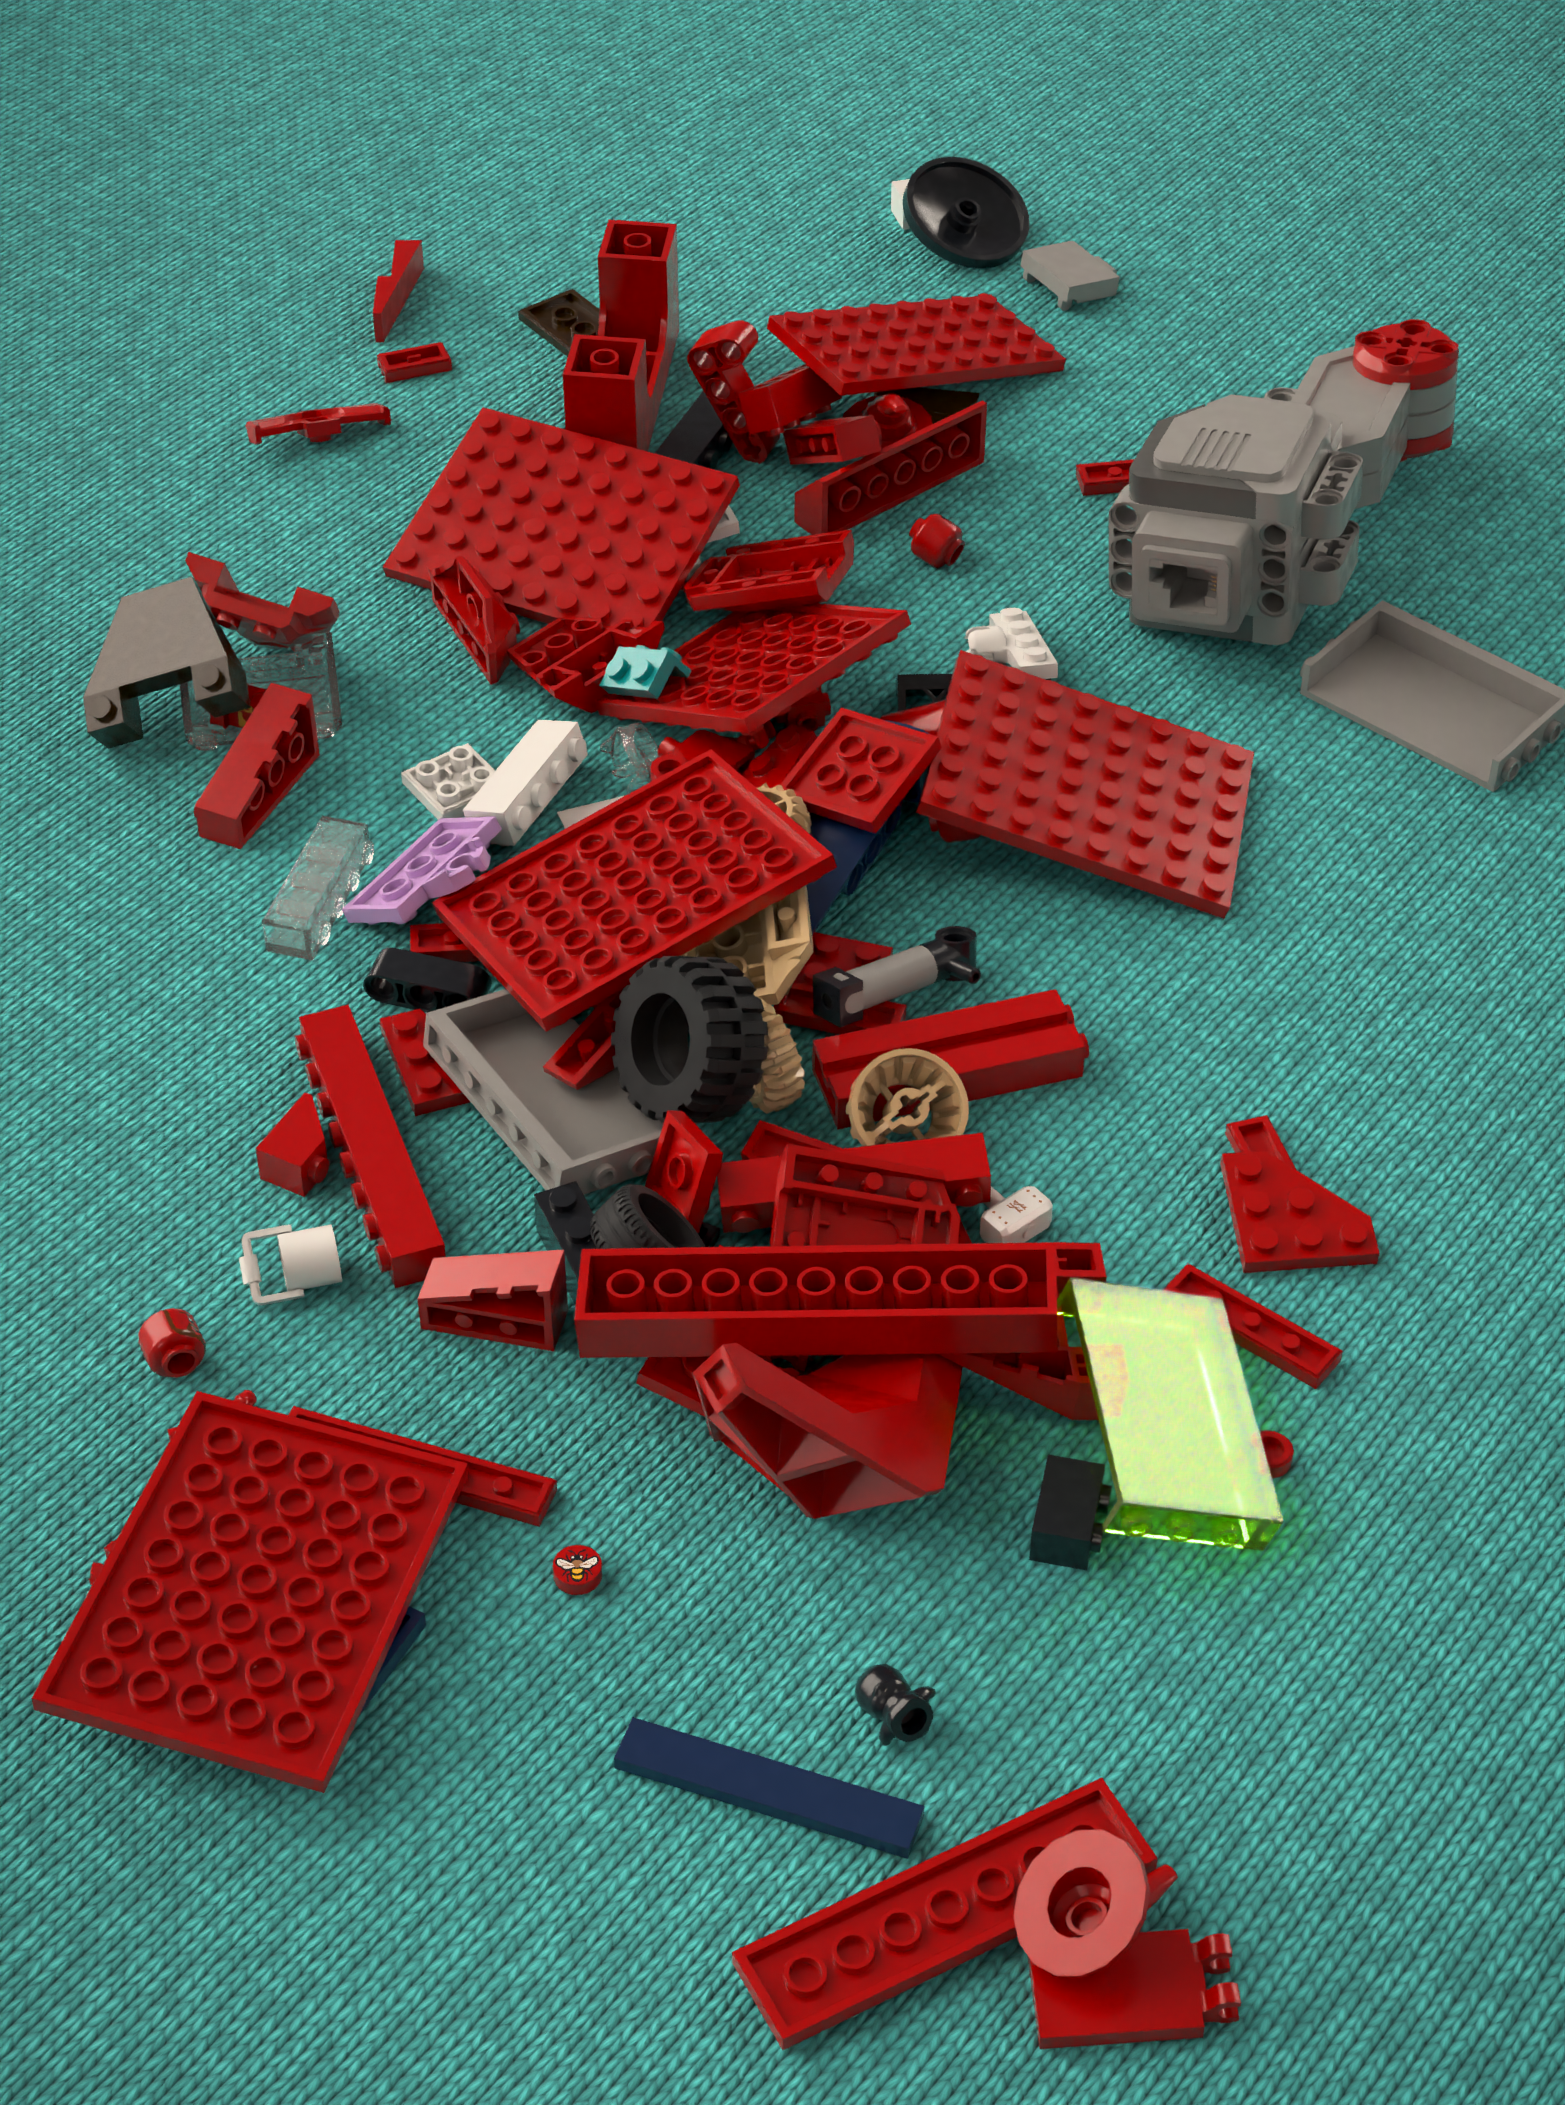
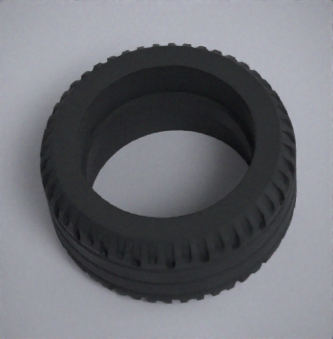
[590,1184,705,1249]

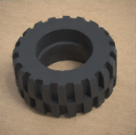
[611,956,768,1123]

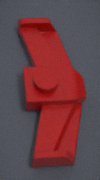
[245,403,391,445]

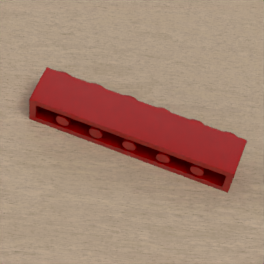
[717,1132,991,1233]

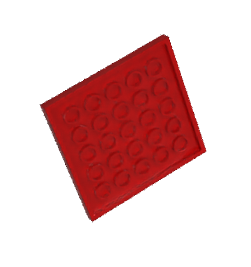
[595,603,911,735]

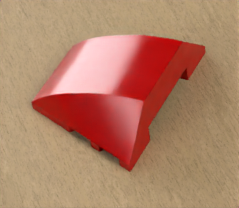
[507,616,665,713]

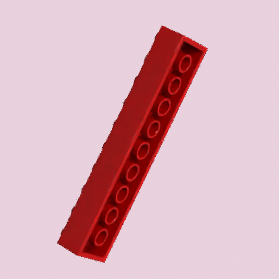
[574,1242,1058,1358]

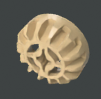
[846,1048,969,1146]

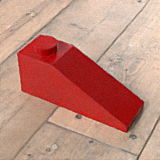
[543,984,631,1090]

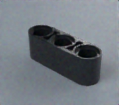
[363,948,492,1013]

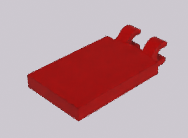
[1027,1929,1241,2049]

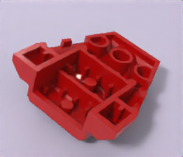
[185,552,340,655]

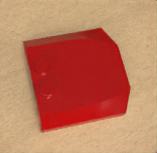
[684,529,855,612]
[770,1144,960,1246]

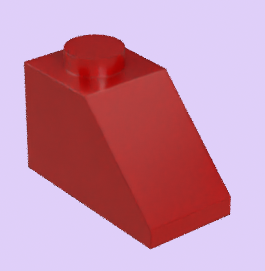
[255,1093,329,1197]

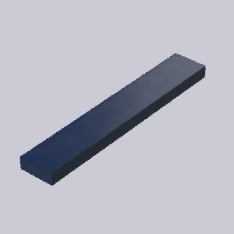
[614,1717,925,1859]

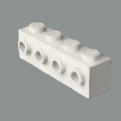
[463,720,588,846]

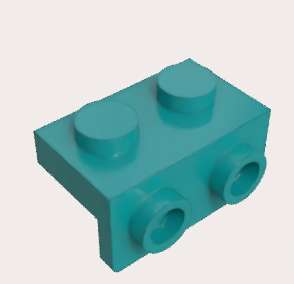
[599,645,691,699]

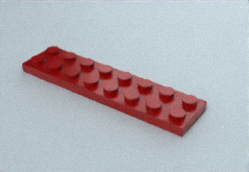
[732,1778,1158,2050]

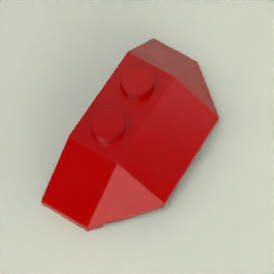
[430,556,520,684]

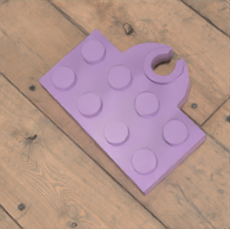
[341,816,502,925]

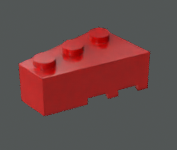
[417,1250,568,1351]

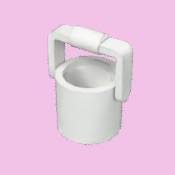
[239,1224,342,1305]

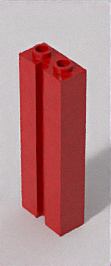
[812,989,1089,1130]

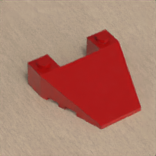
[938,1242,1128,1420]

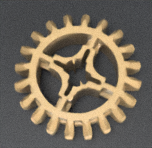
[749,998,805,1114]

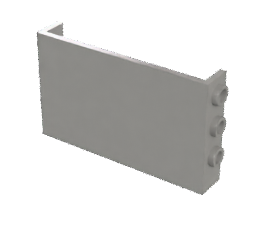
[1300,600,1565,792]
[423,989,696,1195]

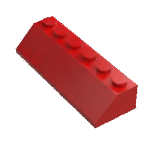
[794,400,987,535]

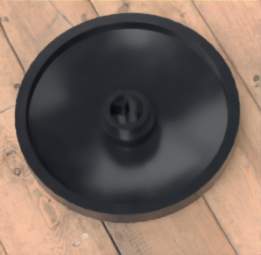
[903,157,1030,268]

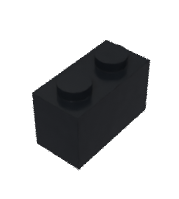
[1029,1454,1112,1571]

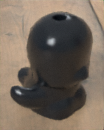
[855,1664,936,1746]

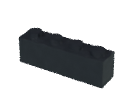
[655,391,733,470]
[534,1181,597,1306]

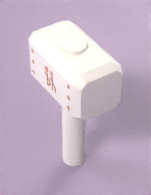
[980,1186,1053,1243]

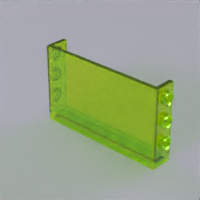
[1057,1277,1284,1551]

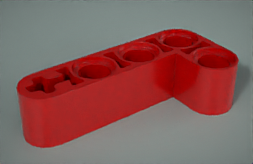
[687,320,780,464]

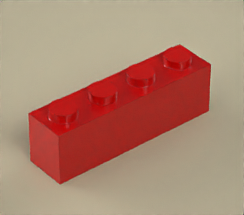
[738,364,842,438]
[783,415,882,465]

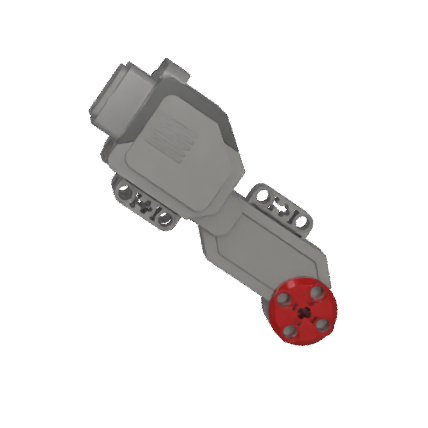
[1109,319,1459,645]

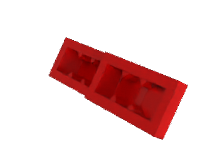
[373,240,424,342]

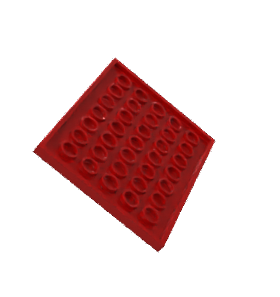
[382,407,740,627]
[916,650,1254,919]
[432,749,837,1032]
[32,1391,468,1793]

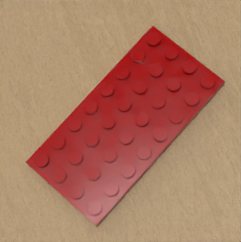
[767,293,1066,396]

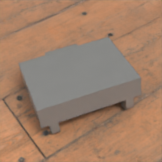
[1020,240,1120,311]

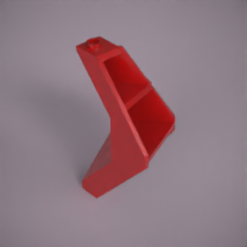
[692,1342,963,1519]

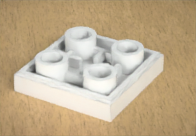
[401,743,495,820]

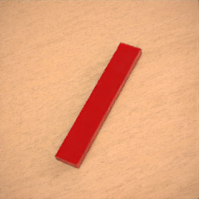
[289,1406,557,1527]

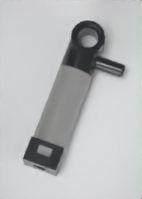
[813,926,981,1028]

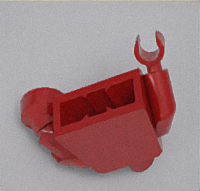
[650,720,777,781]

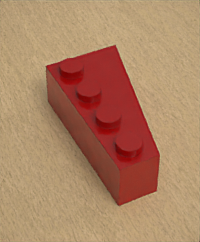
[194,682,320,849]

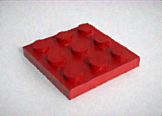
[780,707,942,834]

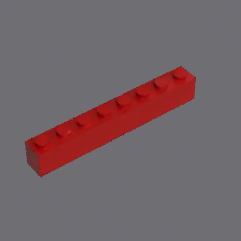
[294,1004,446,1288]

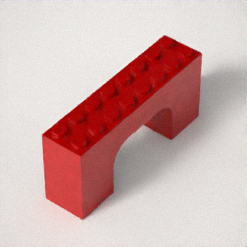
[563,219,679,452]

